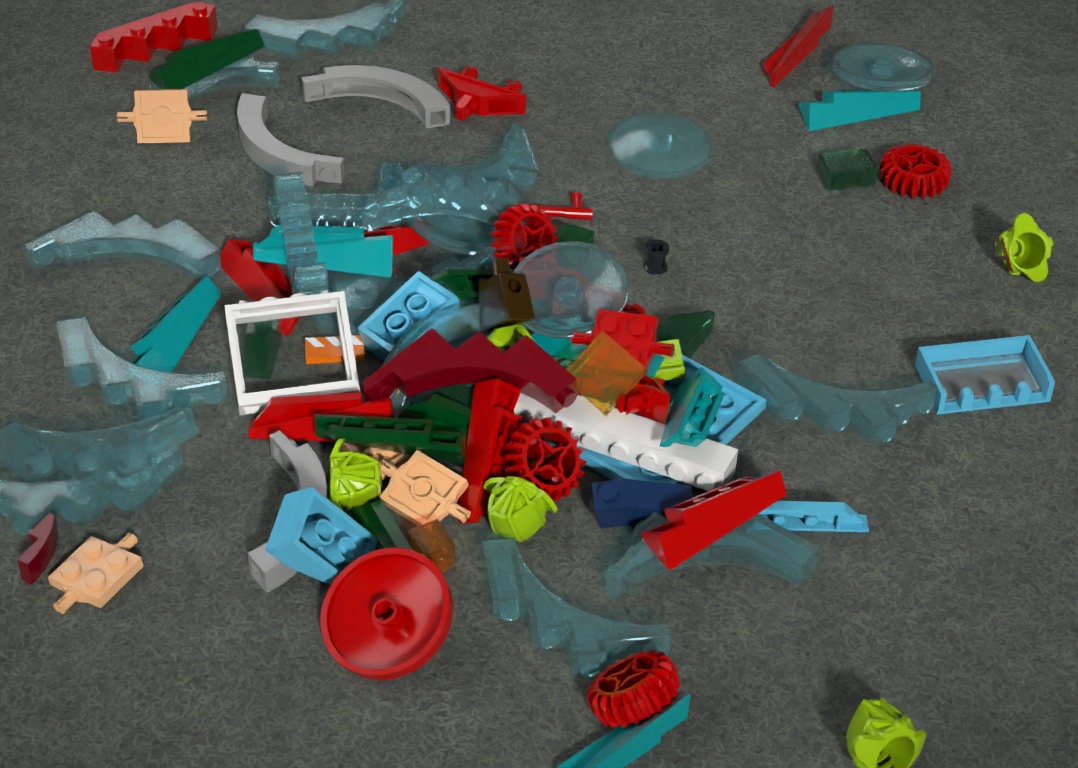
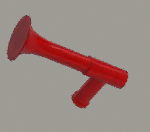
[517,192,593,220]

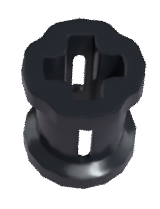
[644,239,670,275]

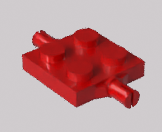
[571,309,674,378]

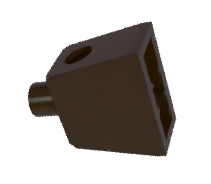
[479,258,535,331]

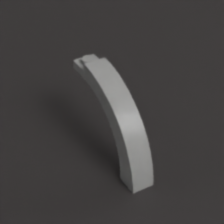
[302,65,450,129]
[237,93,345,186]
[248,430,328,593]

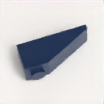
[592,479,693,528]

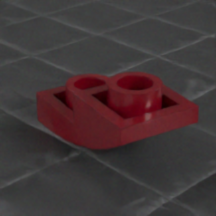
[17,513,59,585]

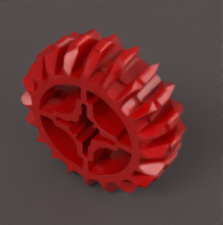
[879,143,952,200]
[490,203,560,273]
[502,417,587,502]
[586,650,681,728]

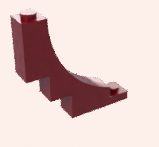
[361,328,578,414]

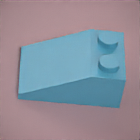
[357,271,460,363]
[265,487,378,585]

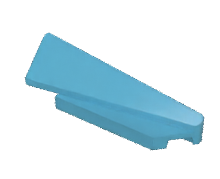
[746,501,869,532]

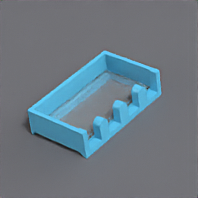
[915,335,1055,414]

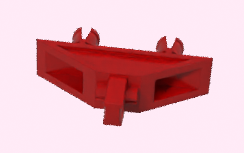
[437,65,526,121]
[577,362,670,425]

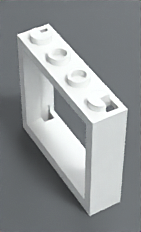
[224,290,360,415]

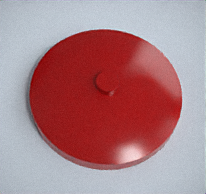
[320,548,454,680]

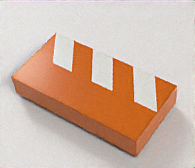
[305,335,365,364]

